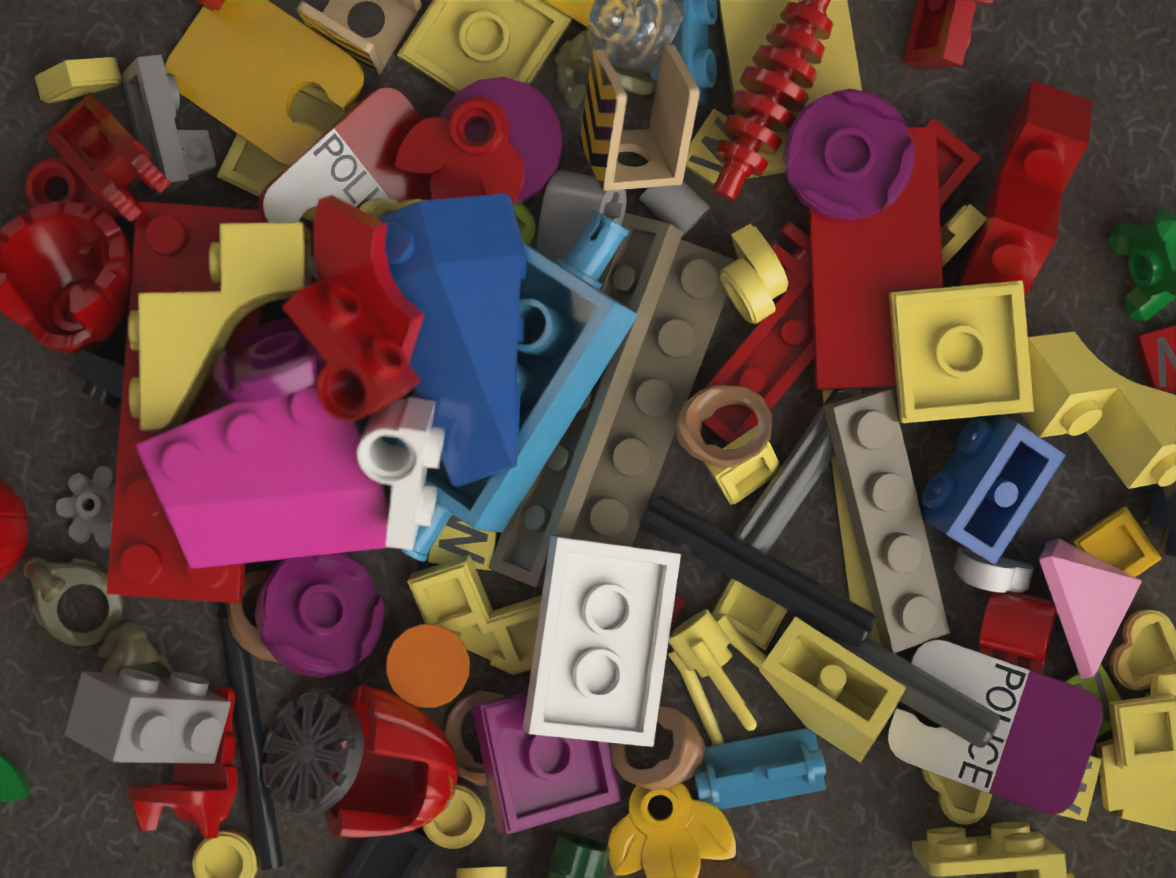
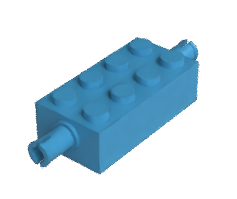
[384,209,639,562]

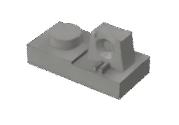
[121,54,216,197]

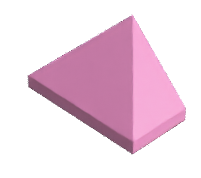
[1039,539,1142,679]

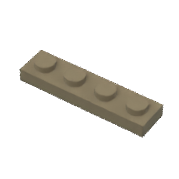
[823,388,950,653]

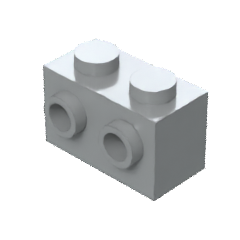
[64,669,231,763]

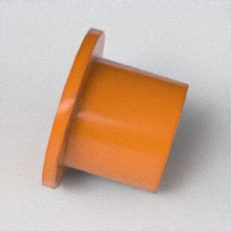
[386,624,470,708]

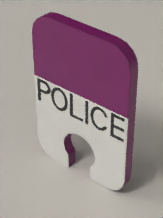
[888,639,1103,815]

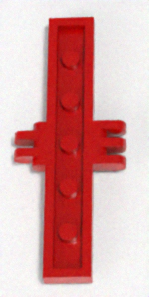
[702,118,982,445]

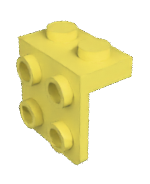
[912,822,1075,878]

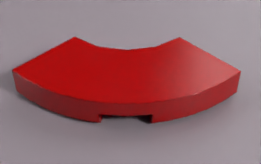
[313,195,424,364]

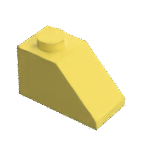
[759,617,906,763]

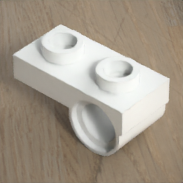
[358,397,444,550]

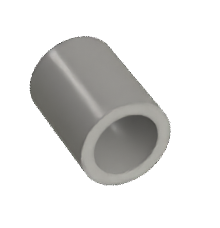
[639,181,711,237]

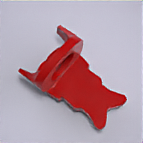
[127,687,237,839]

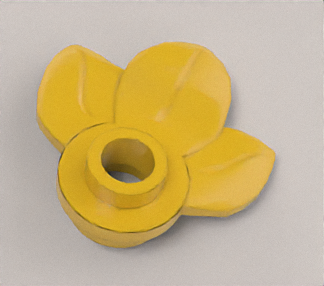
[607,782,736,878]

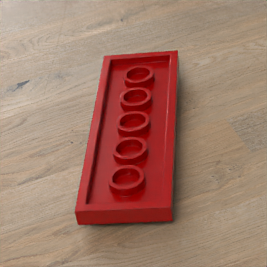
[107,201,265,603]

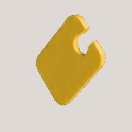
[165,0,364,166]

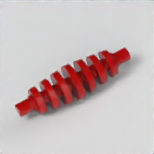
[711,0,833,202]

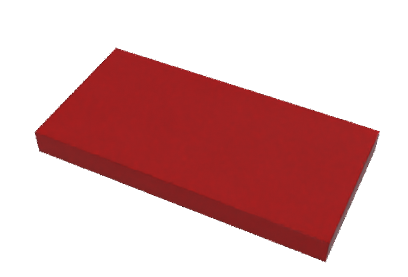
[808,127,943,390]

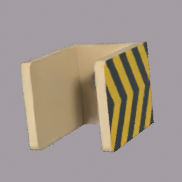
[296,0,422,76]
[579,45,699,191]

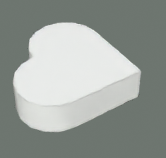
[954,548,1034,593]

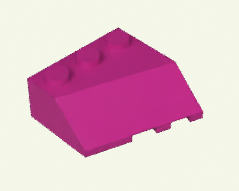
[136,382,390,569]

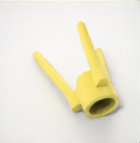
[667,609,767,745]

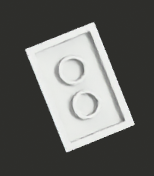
[523,536,681,747]

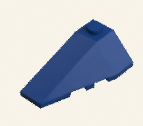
[377,194,527,487]

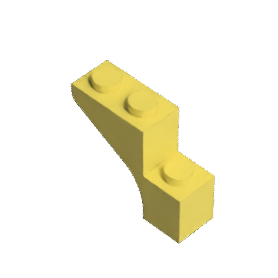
[129,223,312,432]
[1021,331,1176,489]

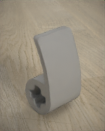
[536,169,627,261]

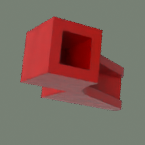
[954,80,1093,299]

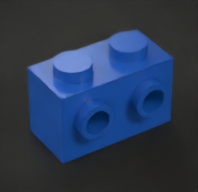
[919,415,1066,565]

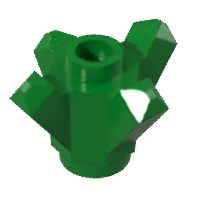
[1108,208,1176,322]

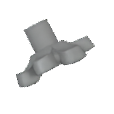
[56,465,116,549]

